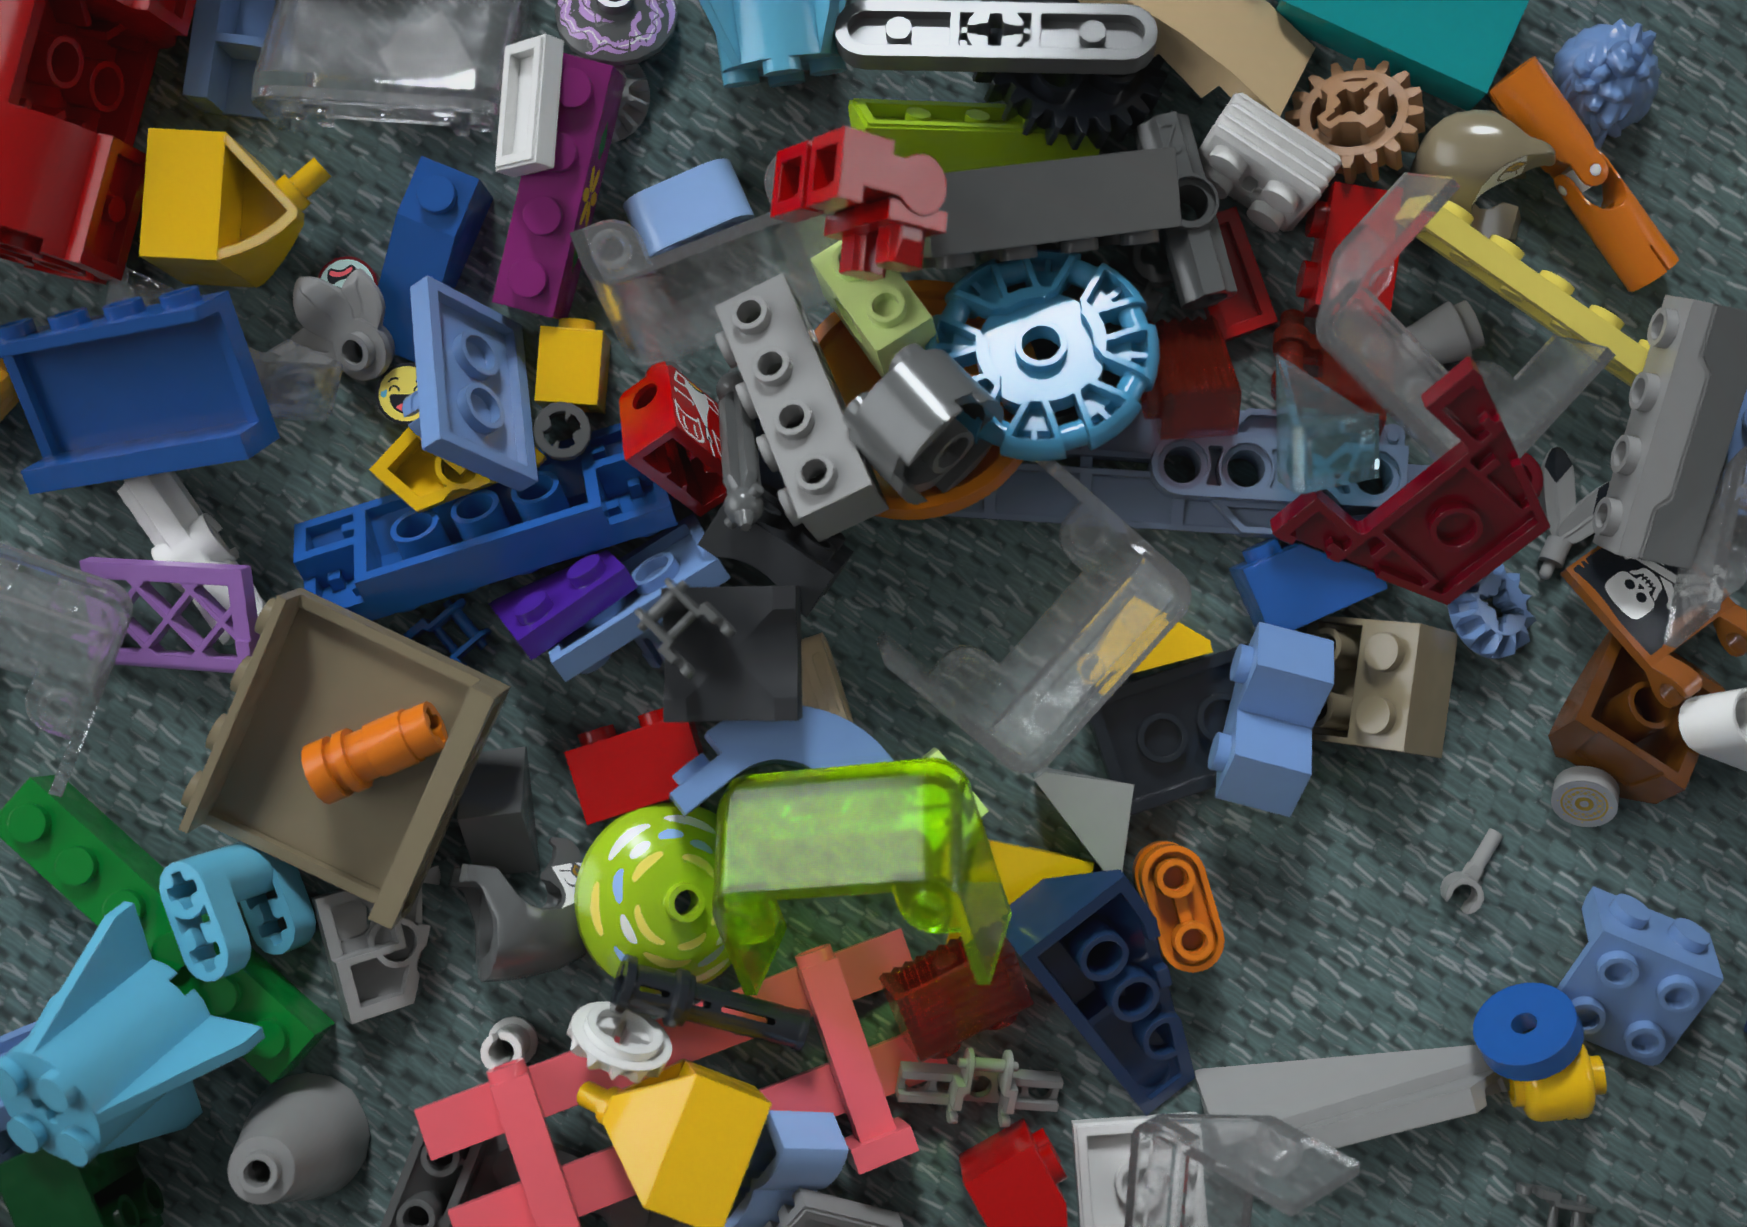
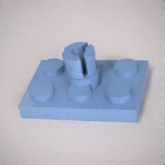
[402,275,538,492]
[548,512,731,682]

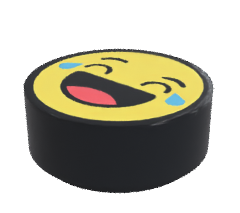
[376,363,420,427]

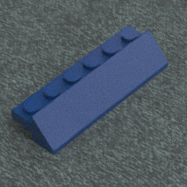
[293,423,678,621]

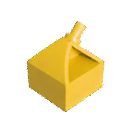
[139,128,332,288]
[576,1058,772,1227]

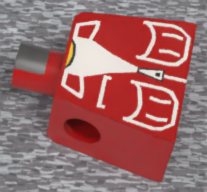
[619,361,727,517]

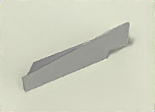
[1194,1045,1510,1160]

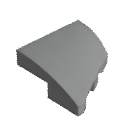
[311,865,441,1024]

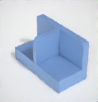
[182,0,291,121]

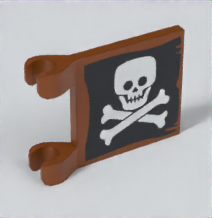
[1560,545,1747,708]

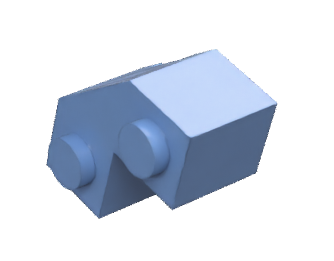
[1208,622,1334,817]

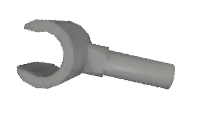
[1440,828,1504,915]

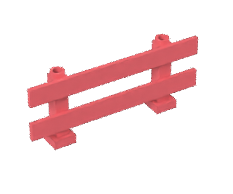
[414,928,948,1227]

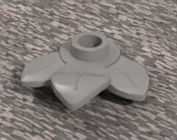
[290,268,395,381]

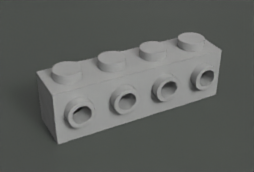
[714,273,889,542]

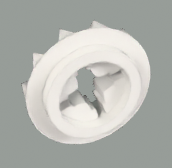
[566,1002,672,1084]

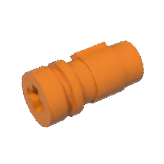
[301,701,448,805]

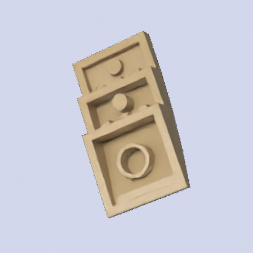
[1078,0,1315,117]

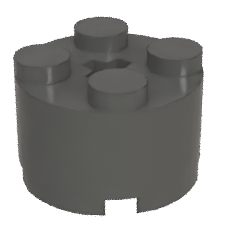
[843,343,1004,504]

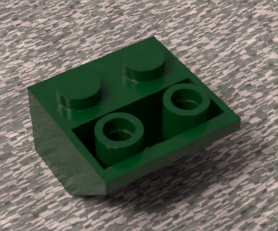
[0,1142,164,1227]

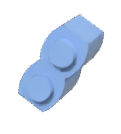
[724,1110,849,1227]

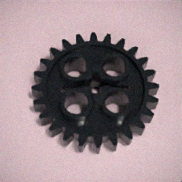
[972,0,1168,150]

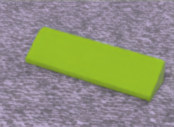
[848,98,1100,173]

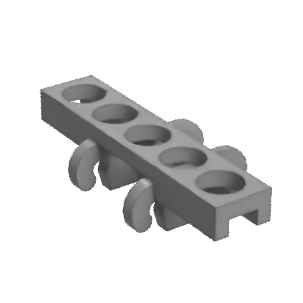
[895,1047,1064,1127]

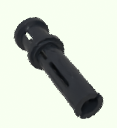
[610,954,811,1050]

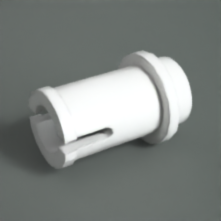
[480,1016,538,1070]

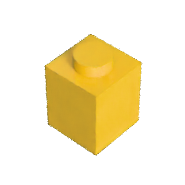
[534,318,611,414]

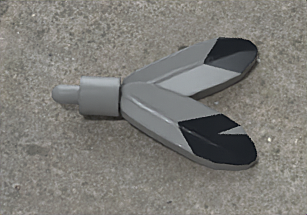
[1538,447,1610,580]

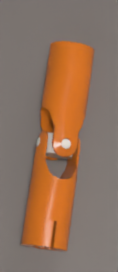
[1487,56,1679,292]

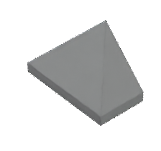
[1033,767,1134,872]

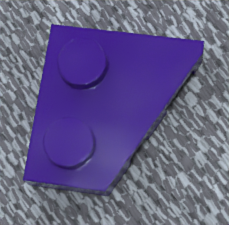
[489,550,638,661]

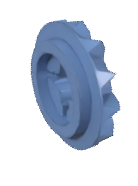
[1448,564,1537,659]

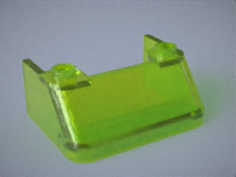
[712,758,1012,996]

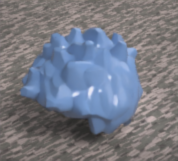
[1552,19,1662,149]

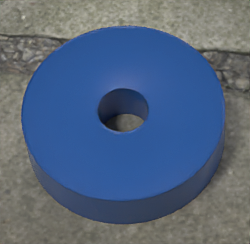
[1473,983,1584,1081]

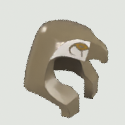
[1409,110,1556,243]

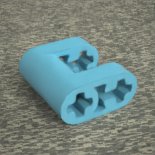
[159,841,316,982]

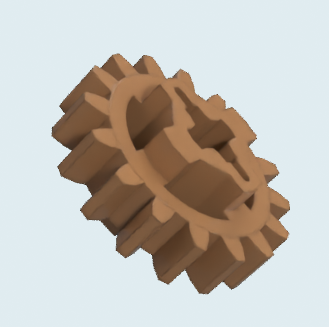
[1285,58,1426,184]

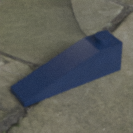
[993,869,1195,1116]

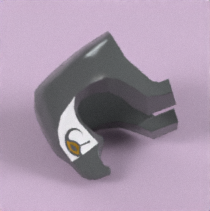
[448,837,588,982]

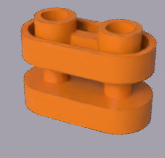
[1132,840,1225,973]

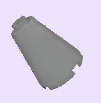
[228,1072,370,1205]

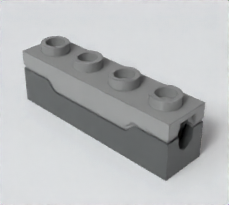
[1593,295,1747,570]

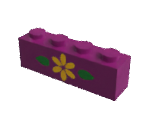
[492,53,626,319]

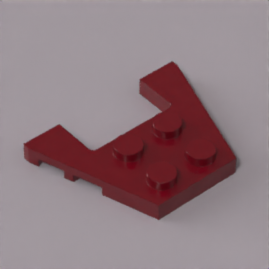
[1270,355,1551,605]

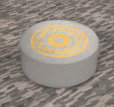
[1551,766,1620,827]

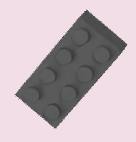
[922,146,1182,269]

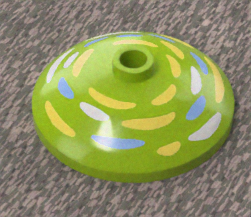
[574,802,759,994]

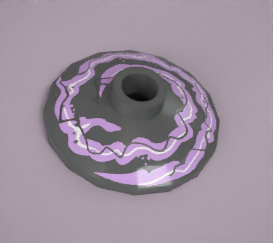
[554,0,678,67]

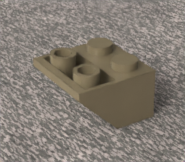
[1306,616,1458,758]

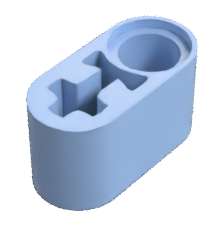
[623,158,755,265]

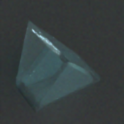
[1276,353,1379,494]

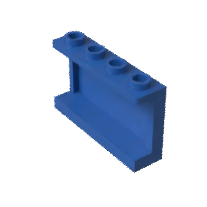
[0,286,280,495]

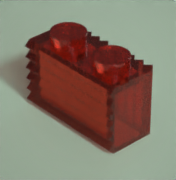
[1141,315,1242,441]
[879,922,1034,1063]

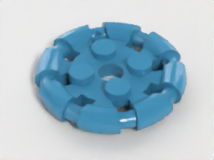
[925,248,1160,461]

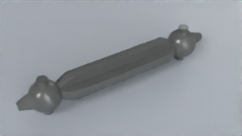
[716,368,764,531]

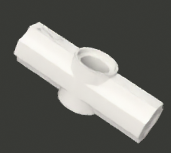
[117,471,266,645]

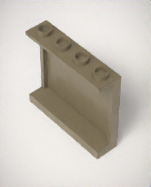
[178,588,511,930]

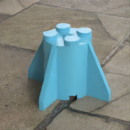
[699,0,847,88]
[0,901,265,1167]

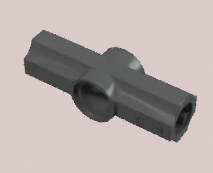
[1133,111,1237,311]

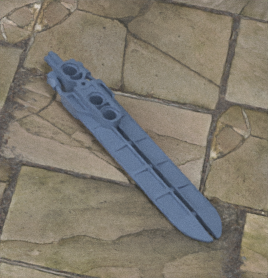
[755,405,1430,539]

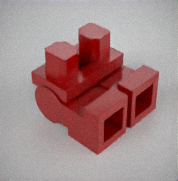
[770,126,948,281]

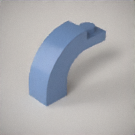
[669,706,905,818]

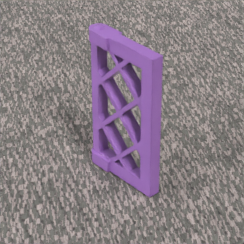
[79,557,260,673]

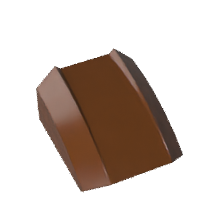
[1548,631,1726,804]

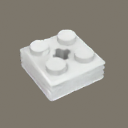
[1198,93,1342,233]

